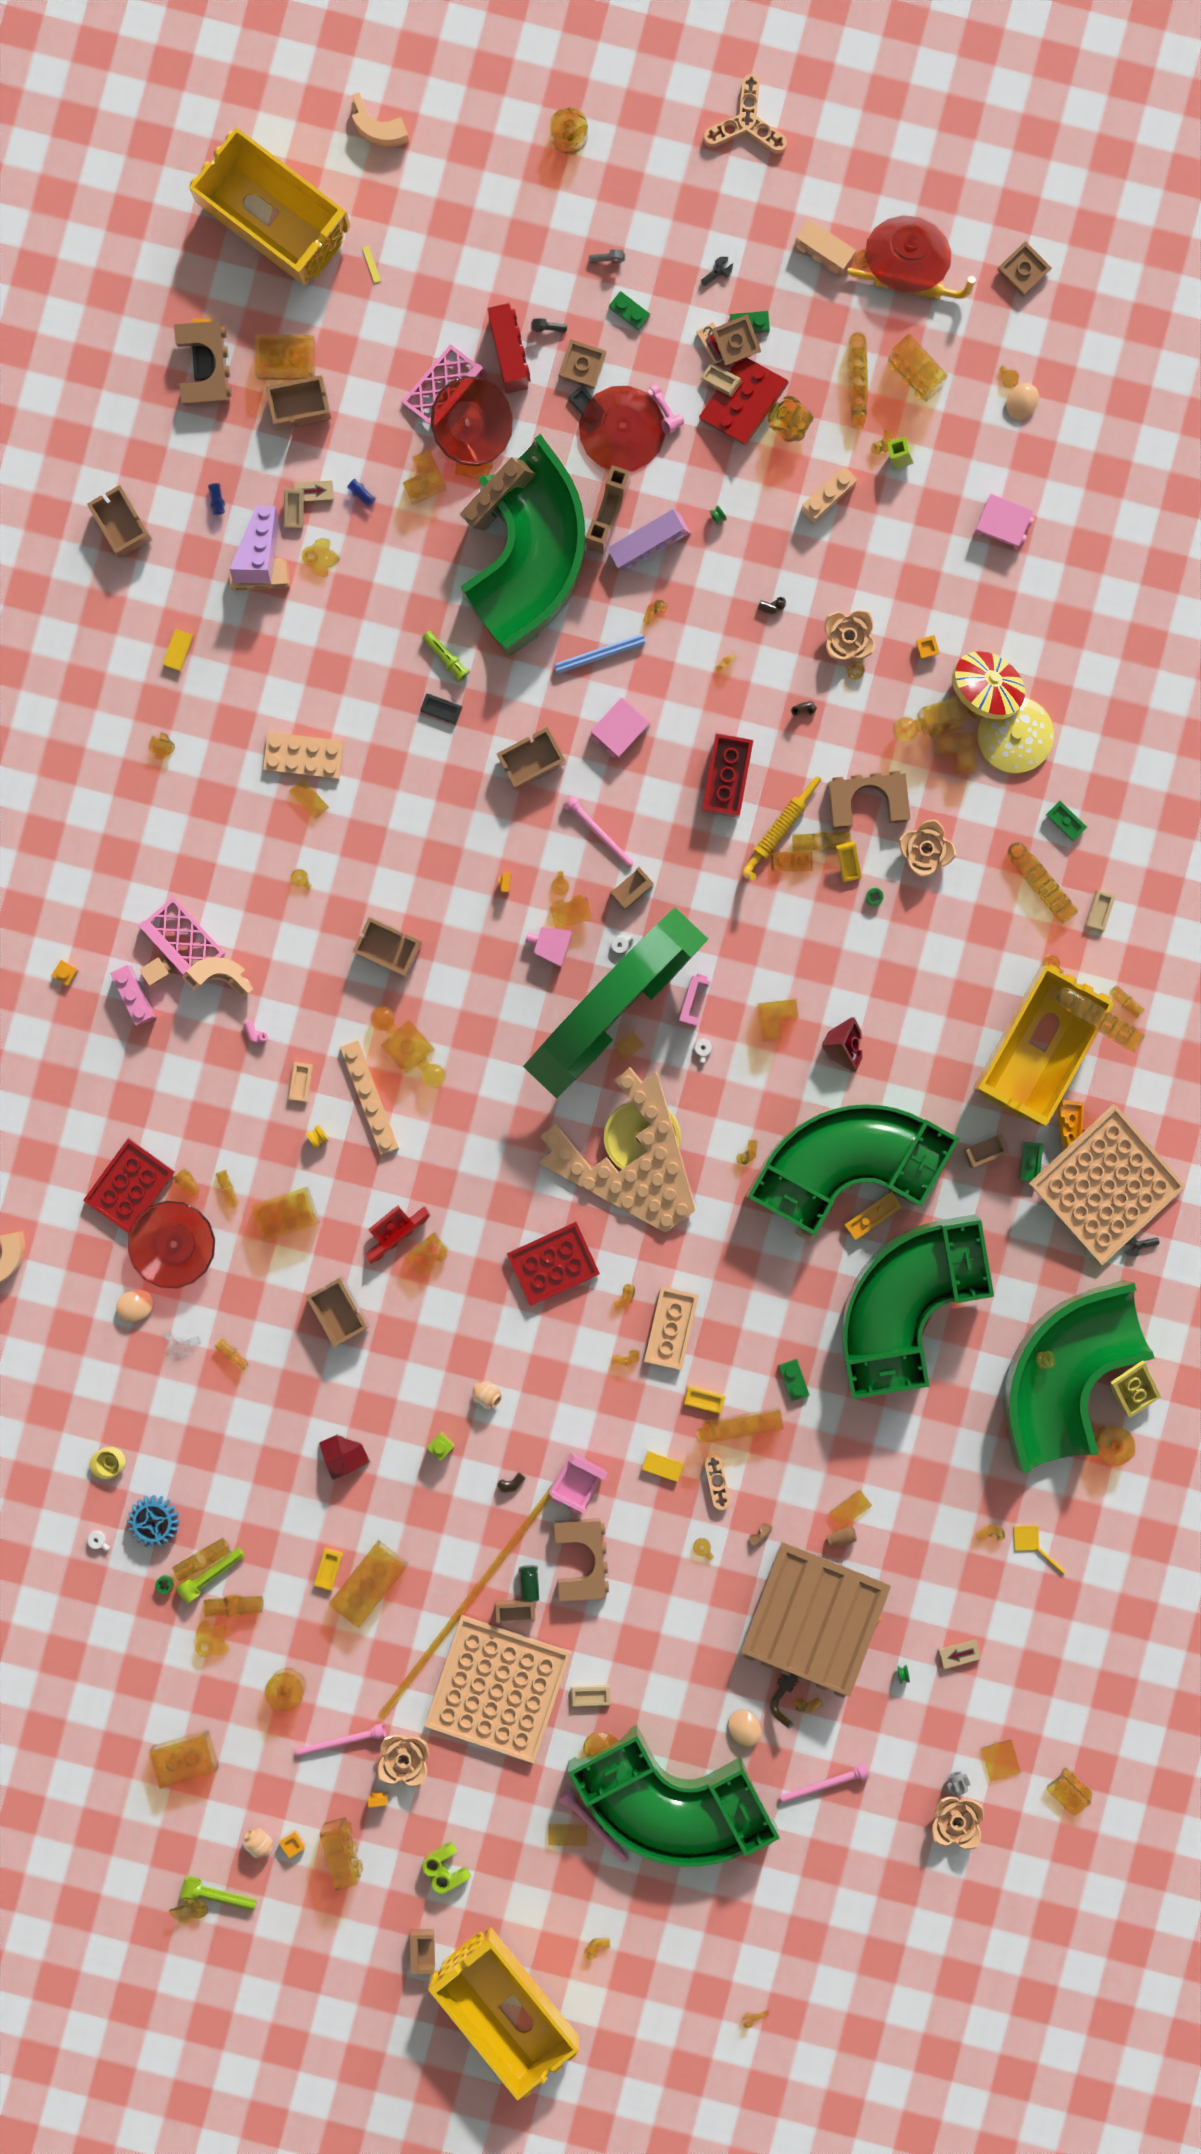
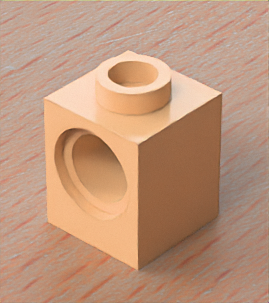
[139,957,172,987]

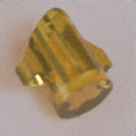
[148,732,175,760]

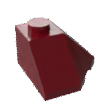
[822,1017,863,1072]
[319,1434,370,1480]

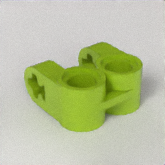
[422,1841,471,1894]

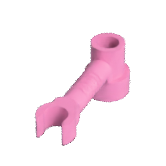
[647,384,684,434]

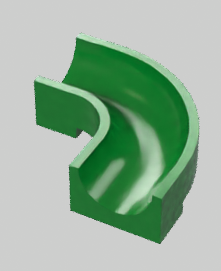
[460,434,586,658]
[523,907,708,1099]
[745,1104,960,1235]
[841,1214,994,1399]
[1004,1280,1155,1474]
[568,1725,780,1867]

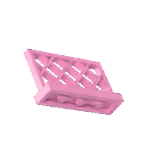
[401,344,487,433]
[138,897,225,976]

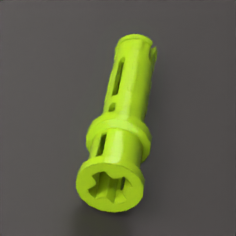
[422,631,470,683]

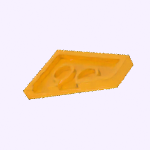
[1057,1100,1085,1151]

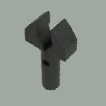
[701,257,733,286]
[531,318,567,332]
[1124,1236,1160,1256]

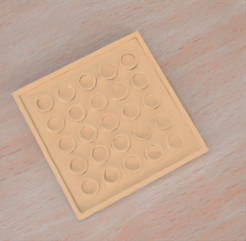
[1029,1104,1186,1266]
[424,1615,571,1763]

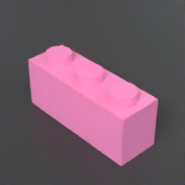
[110,965,157,1026]

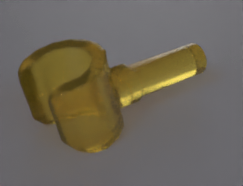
[742,2010,769,2028]

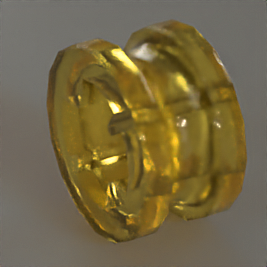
[847,661,865,680]
[1037,1351,1055,1369]

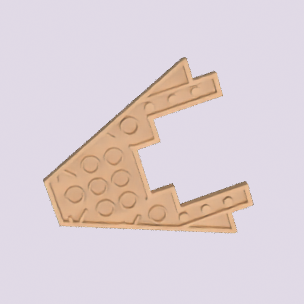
[539,1067,696,1233]

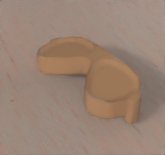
[749,1523,773,1546]

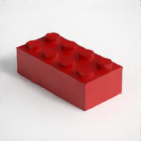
[487,303,531,394]
[701,733,754,818]

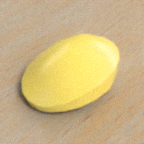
[89,1447,126,1479]

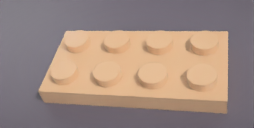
[263,732,344,780]
[644,1286,699,1370]

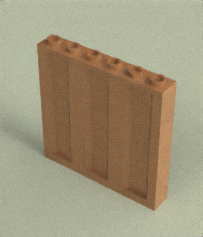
[740,1542,891,1698]

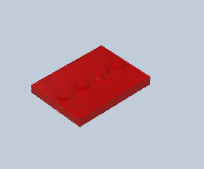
[699,358,789,446]
[83,1138,176,1234]
[506,1222,600,1306]

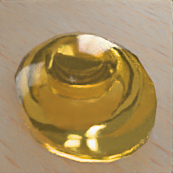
[583,1732,618,1757]

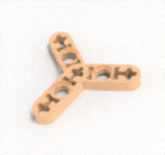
[704,74,787,154]

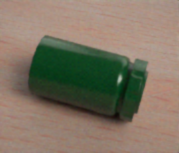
[519,1565,540,1602]

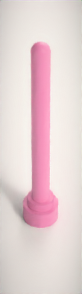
[563,795,633,867]
[295,1723,386,1756]
[779,1763,869,1803]
[558,1789,628,1862]

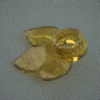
[301,538,340,577]
[195,1620,230,1657]
[169,1897,208,1924]

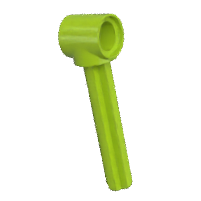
[175,1548,245,1605]
[180,1876,257,1911]

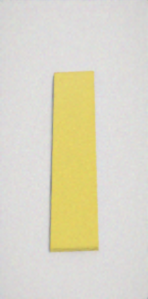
[362,246,381,284]

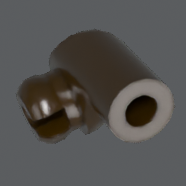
[757,597,786,614]
[791,701,817,716]
[497,1472,526,1493]

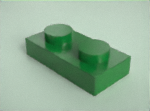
[609,291,650,331]
[730,311,770,333]
[1046,801,1087,841]
[1019,1142,1043,1181]
[779,1358,810,1401]

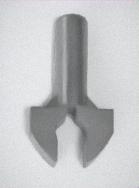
[589,249,625,264]

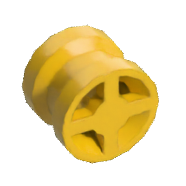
[306,1125,329,1149]

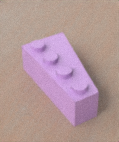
[229,505,279,584]
[607,509,691,571]

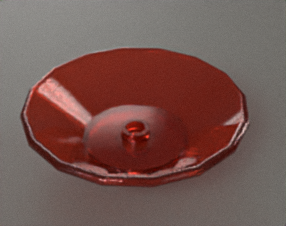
[865,215,952,293]
[430,376,513,467]
[579,385,665,472]
[127,1201,215,1289]

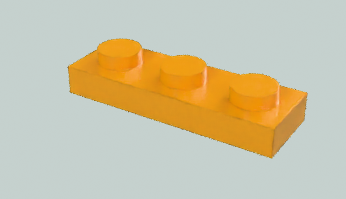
[844,1191,902,1240]

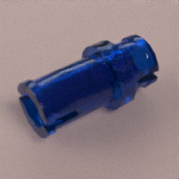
[347,479,376,507]
[208,483,225,515]

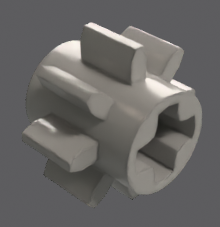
[945,1771,971,1796]

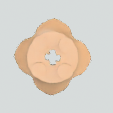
[824,610,875,661]
[899,819,956,877]
[378,1735,429,1787]
[932,1796,984,1849]

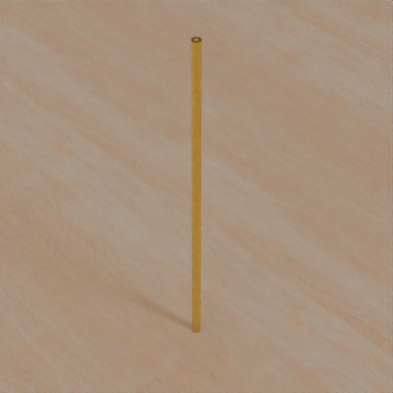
[378,1482,554,1719]

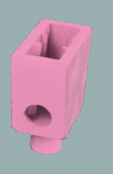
[525,927,572,968]

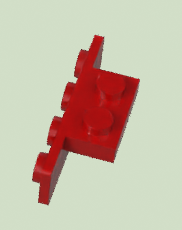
[365,1205,431,1264]

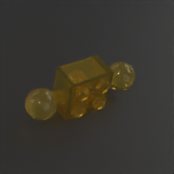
[893,697,985,742]
[370,1006,446,1088]

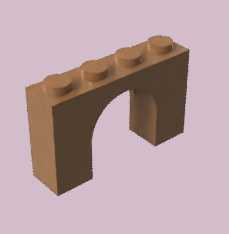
[174,321,232,406]
[459,457,537,531]
[585,465,630,555]
[828,771,910,829]
[554,1518,609,1602]

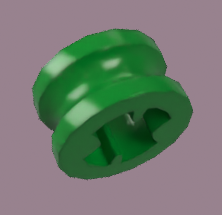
[709,505,727,525]
[866,888,884,906]
[155,1575,174,1594]
[897,1665,910,1684]

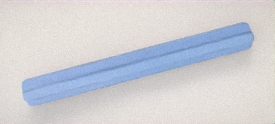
[554,634,646,674]

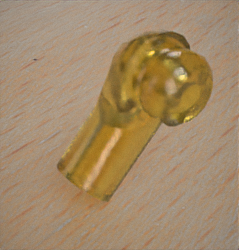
[870,430,894,455]
[643,600,668,624]
[736,1140,758,1165]
[613,1284,635,1310]
[612,1350,640,1366]
[975,1524,1005,1541]
[794,1696,823,1713]
[584,1938,610,1960]

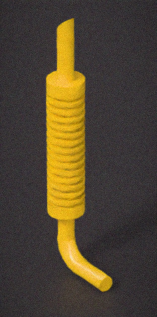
[847,268,975,300]
[742,777,821,880]

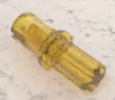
[1109,986,1145,1018]
[215,1170,239,1208]
[214,1338,249,1371]

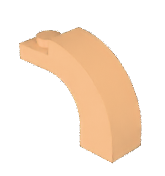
[351,92,409,147]
[182,957,254,999]
[0,1231,25,1282]

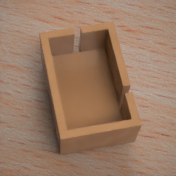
[266,375,332,431]
[87,485,153,559]
[497,727,566,791]
[352,917,422,978]
[306,1276,370,1347]

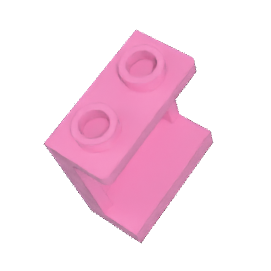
[974,494,1034,550]
[590,697,650,759]
[678,974,711,1027]
[549,1452,608,1514]

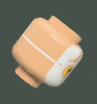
[472,1381,502,1410]
[243,1828,272,1858]

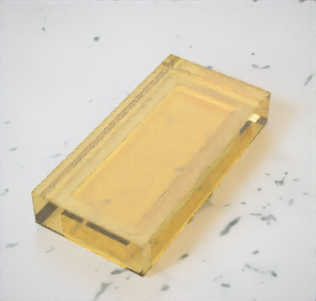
[289,778,329,820]
[829,1489,872,1528]
[548,1824,587,1846]

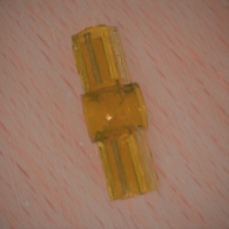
[792,832,851,851]
[172,1537,231,1582]
[203,1595,264,1617]

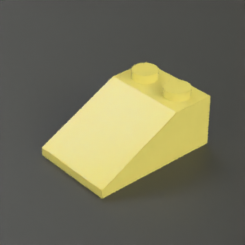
[1111,1361,1161,1418]

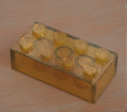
[328,1540,408,1628]

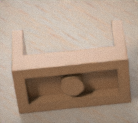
[610,867,654,910]
[963,1135,1009,1168]
[495,1599,536,1624]
[410,1929,435,1975]

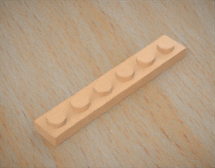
[340,1041,399,1155]

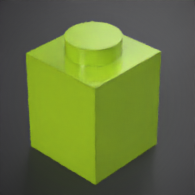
[887,436,914,469]
[427,1431,455,1461]

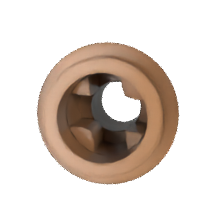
[827,1526,857,1547]

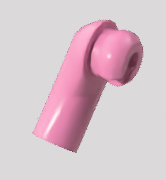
[243,1021,268,1044]

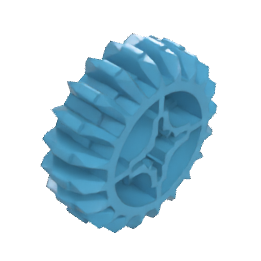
[127,1495,180,1548]

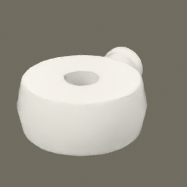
[611,935,634,954]
[694,1039,712,1063]
[87,1531,110,1552]

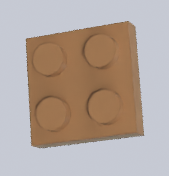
[997,241,1052,297]
[712,314,761,367]
[558,339,607,389]

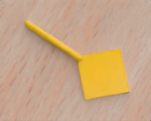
[1014,1525,1065,1574]

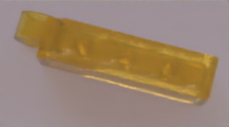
[695,1408,784,1443]

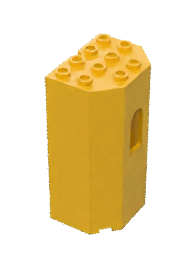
[189,127,351,286]
[972,964,1114,1126]
[428,1927,579,2101]

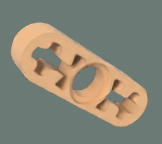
[704,1454,730,1510]

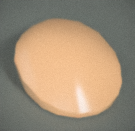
[1006,383,1039,420]
[116,1290,153,1322]
[728,1710,761,1747]

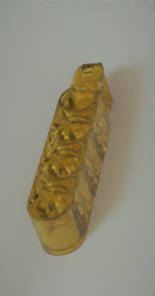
[847,332,868,429]
[1007,842,1078,924]
[1055,988,1145,1053]

